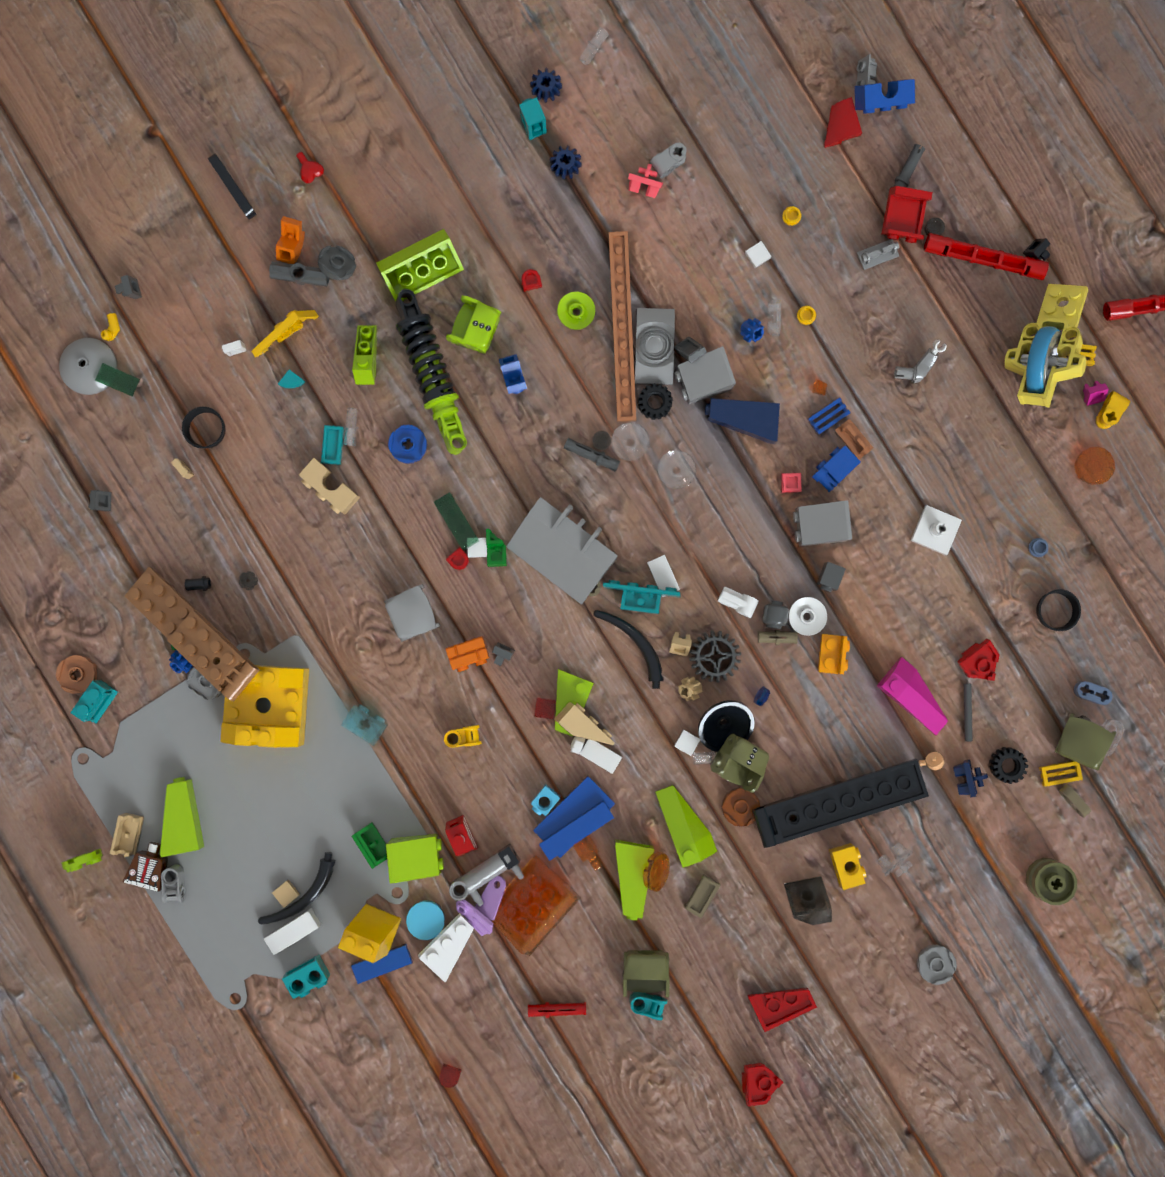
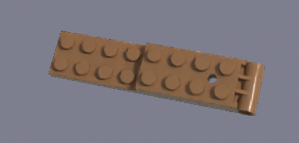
[125,567,260,702]

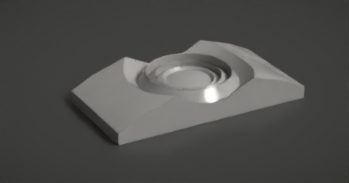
[635,308,675,385]

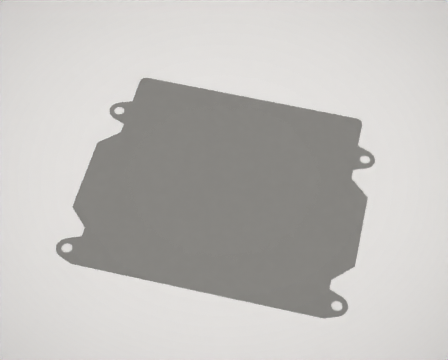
[71,635,427,1010]

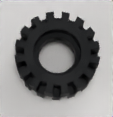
[638,383,673,420]
[989,747,1028,784]

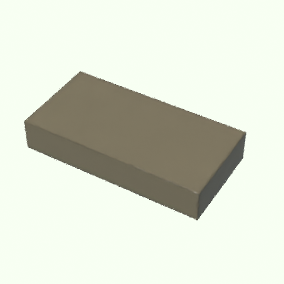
[684,874,720,919]

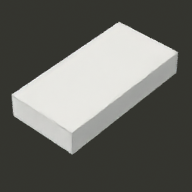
[647,555,680,597]
[580,739,622,774]

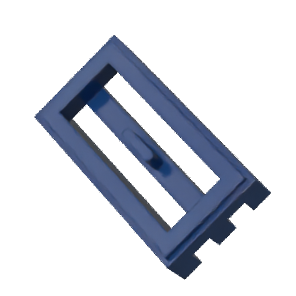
[808,398,850,435]

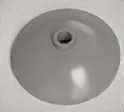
[59,338,117,395]

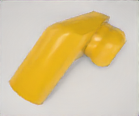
[101,313,120,341]

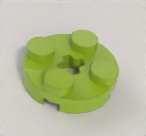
[61,848,103,873]

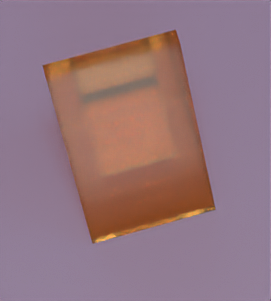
[812,379,827,395]

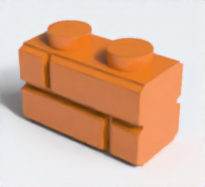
[445,636,490,672]

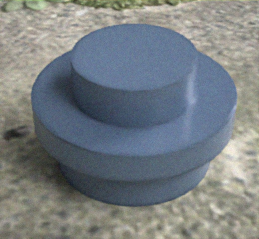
[1028,538,1048,557]

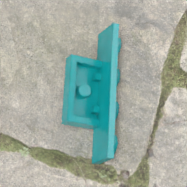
[603,580,681,614]

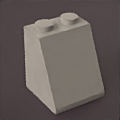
[675,347,736,405]
[793,500,852,546]

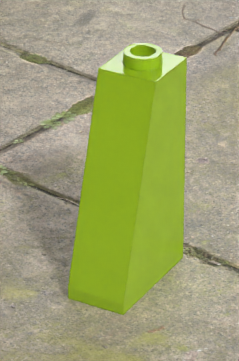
[160,776,205,857]
[615,839,654,920]

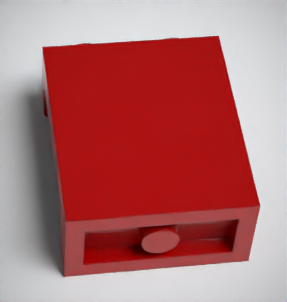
[881,186,933,243]

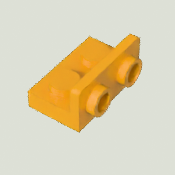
[818,634,850,675]

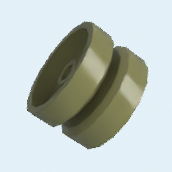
[1026,858,1077,905]

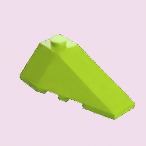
[655,785,717,868]

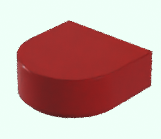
[521,269,542,292]
[446,547,469,570]

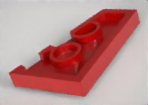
[747,988,817,1032]

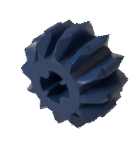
[530,67,562,103]
[550,145,582,180]

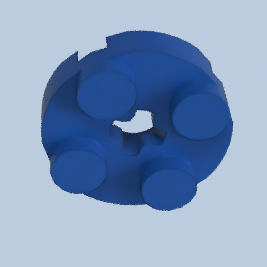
[388,425,427,464]

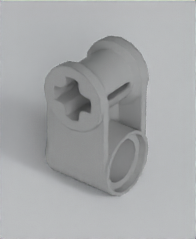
[650,143,686,178]
[161,864,186,903]

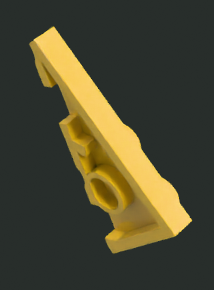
[251,310,319,357]

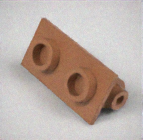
[835,419,873,459]

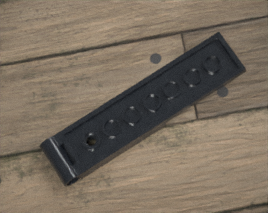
[752,759,929,848]

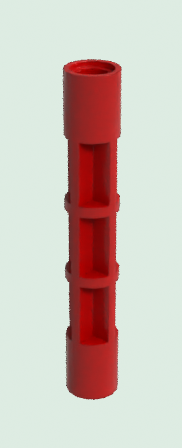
[924,233,1049,280]
[1103,294,1165,321]

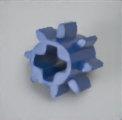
[740,318,764,343]
[169,650,193,673]

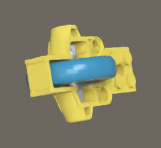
[1005,284,1088,408]

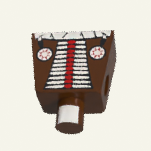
[123,842,168,892]

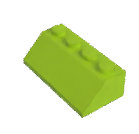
[376,229,464,301]

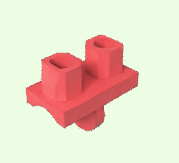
[628,163,663,198]

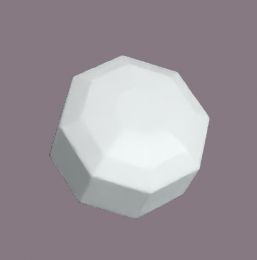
[571,736,586,754]

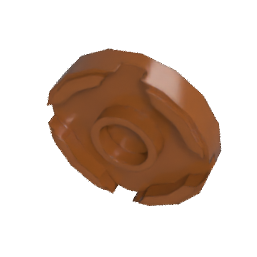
[722,788,760,827]

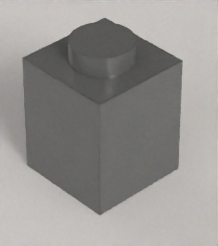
[816,562,846,593]

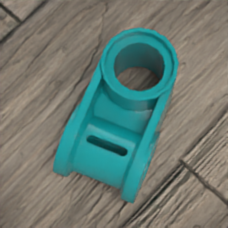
[629,992,668,1020]

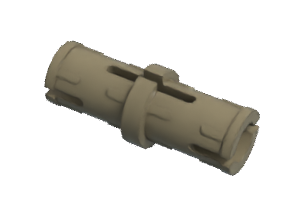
[758,630,798,645]

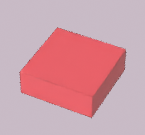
[781,473,802,493]

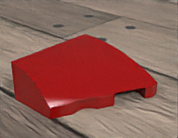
[824,97,862,148]

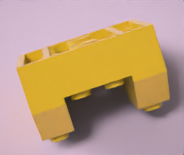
[220,665,309,748]

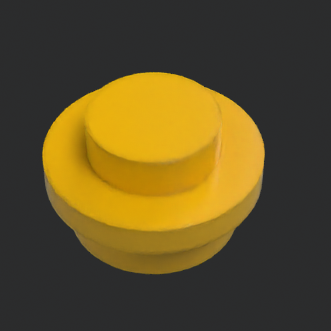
[782,206,801,226]
[797,306,816,325]

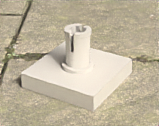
[910,505,962,555]

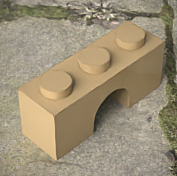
[299,458,360,514]

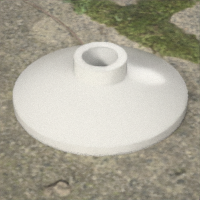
[789,597,827,636]

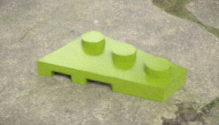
[555,669,594,737]

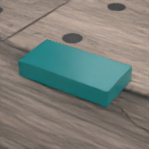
[321,425,344,465]

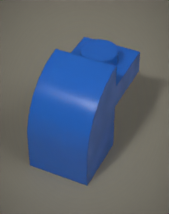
[498,354,527,394]

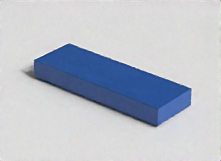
[351,944,413,984]

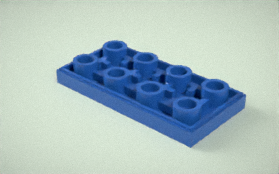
[533,776,615,858]

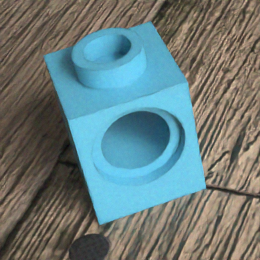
[531,784,561,816]

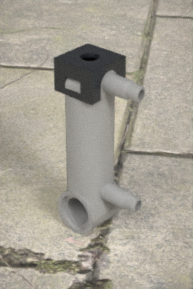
[449,844,524,906]

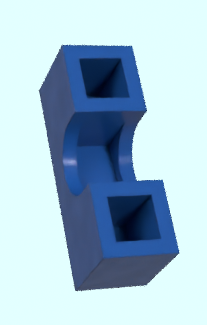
[854,79,915,114]

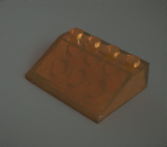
[491,855,581,956]

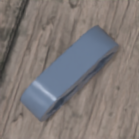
[1074,681,1113,705]

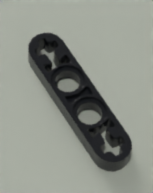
[208,153,257,220]

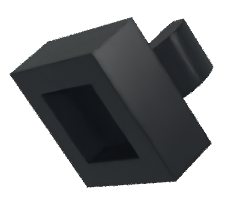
[1023,238,1050,261]

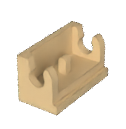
[110,813,144,857]

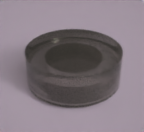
[924,218,945,236]

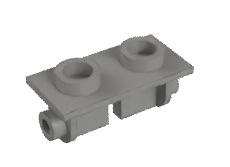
[855,54,877,86]
[857,240,899,270]

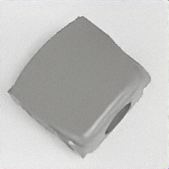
[384,584,441,642]

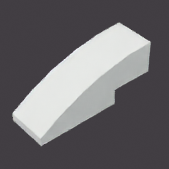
[264,908,322,955]

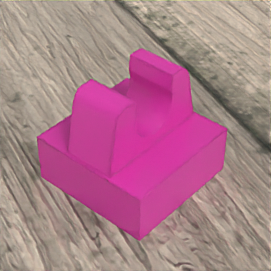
[1083,381,1109,406]

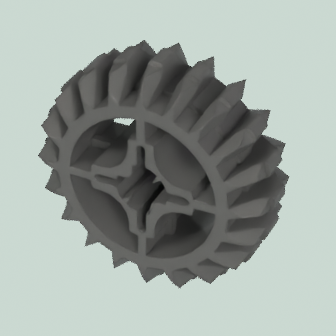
[689,631,741,683]

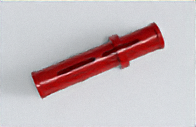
[528,1002,586,1018]

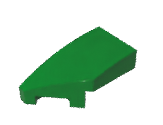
[486,529,507,567]

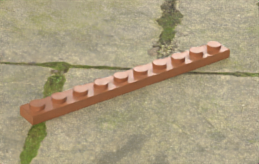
[608,231,636,422]

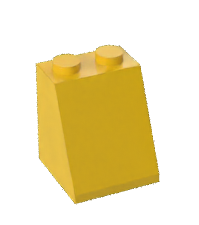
[338,904,401,963]

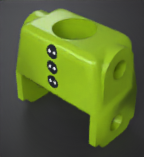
[446,295,501,354]

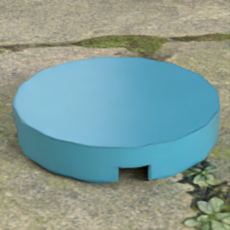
[406,900,445,940]

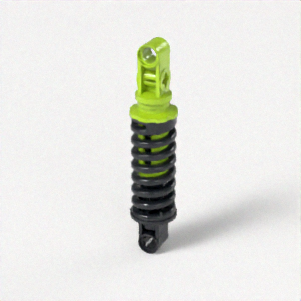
[395,289,467,455]

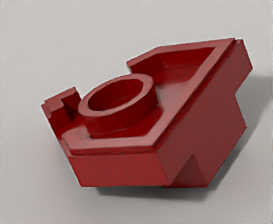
[956,639,1000,681]
[742,1063,783,1107]

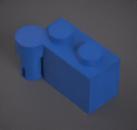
[812,446,861,492]

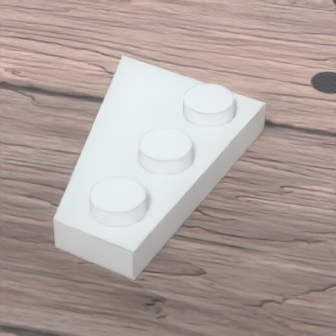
[418,913,474,982]

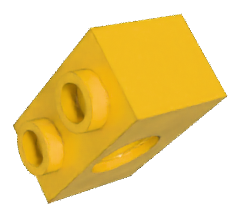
[829,843,867,890]

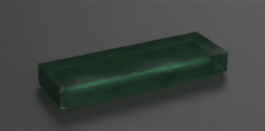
[434,492,479,551]

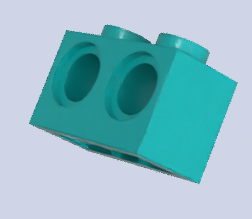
[282,955,330,999]

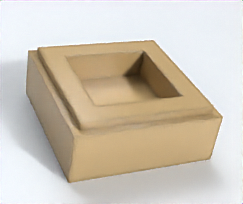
[171,458,194,479]
[272,880,300,908]

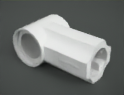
[718,587,759,618]

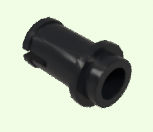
[185,576,211,591]

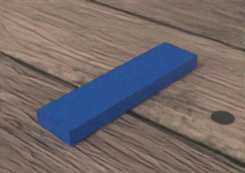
[539,801,614,861]

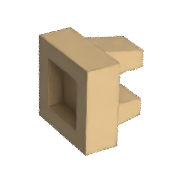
[669,632,692,656]

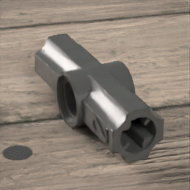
[269,261,330,287]

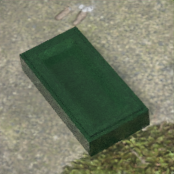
[95,363,140,397]

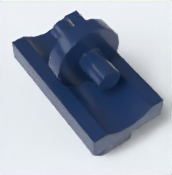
[953,759,988,798]

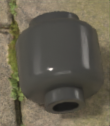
[762,601,789,629]

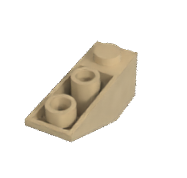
[554,702,614,745]

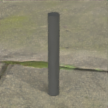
[963,684,973,742]

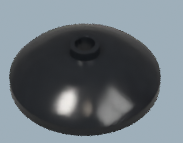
[698,700,755,752]

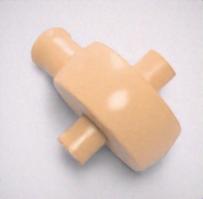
[919,752,944,770]

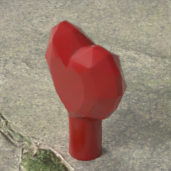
[296,152,324,184]

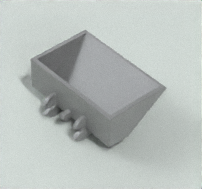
[506,497,618,605]

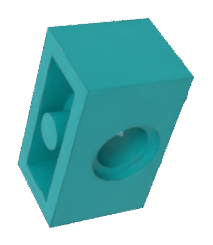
[519,97,547,140]

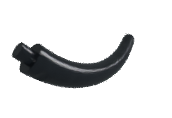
[593,610,664,689]
[258,852,336,925]

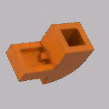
[276,216,305,264]

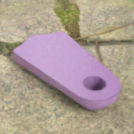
[475,876,506,920]
[456,899,494,936]

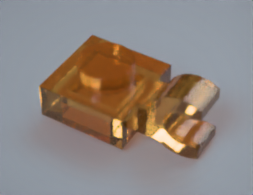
[573,835,602,871]

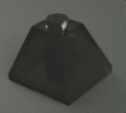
[784,876,832,925]

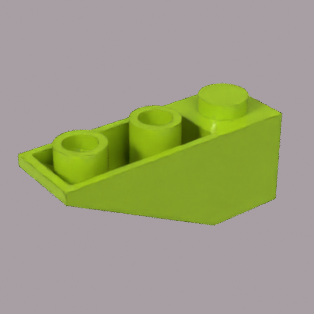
[352,325,377,385]

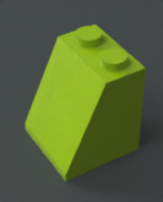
[386,834,444,884]

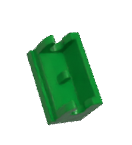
[351,822,387,869]

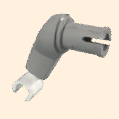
[894,340,947,383]

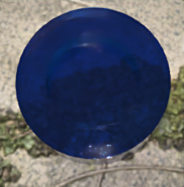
[753,686,770,706]

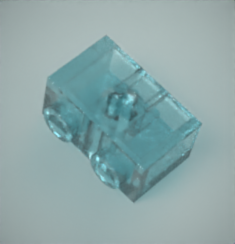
[341,704,388,746]

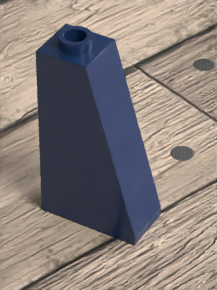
[705,398,780,444]

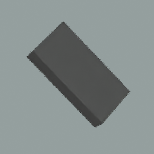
[674,337,707,363]

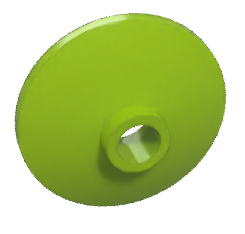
[557,292,595,330]

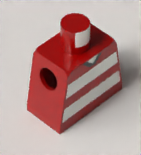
[445,815,478,856]

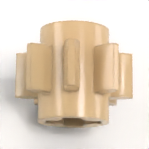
[678,677,702,701]

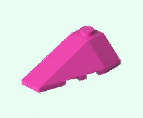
[877,657,948,735]

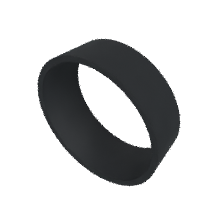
[182,407,226,448]
[1036,589,1081,631]

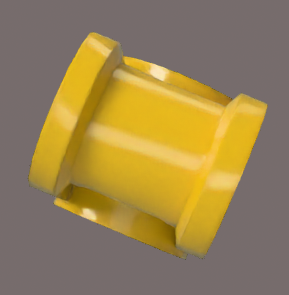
[1095,391,1130,429]
[444,725,482,748]

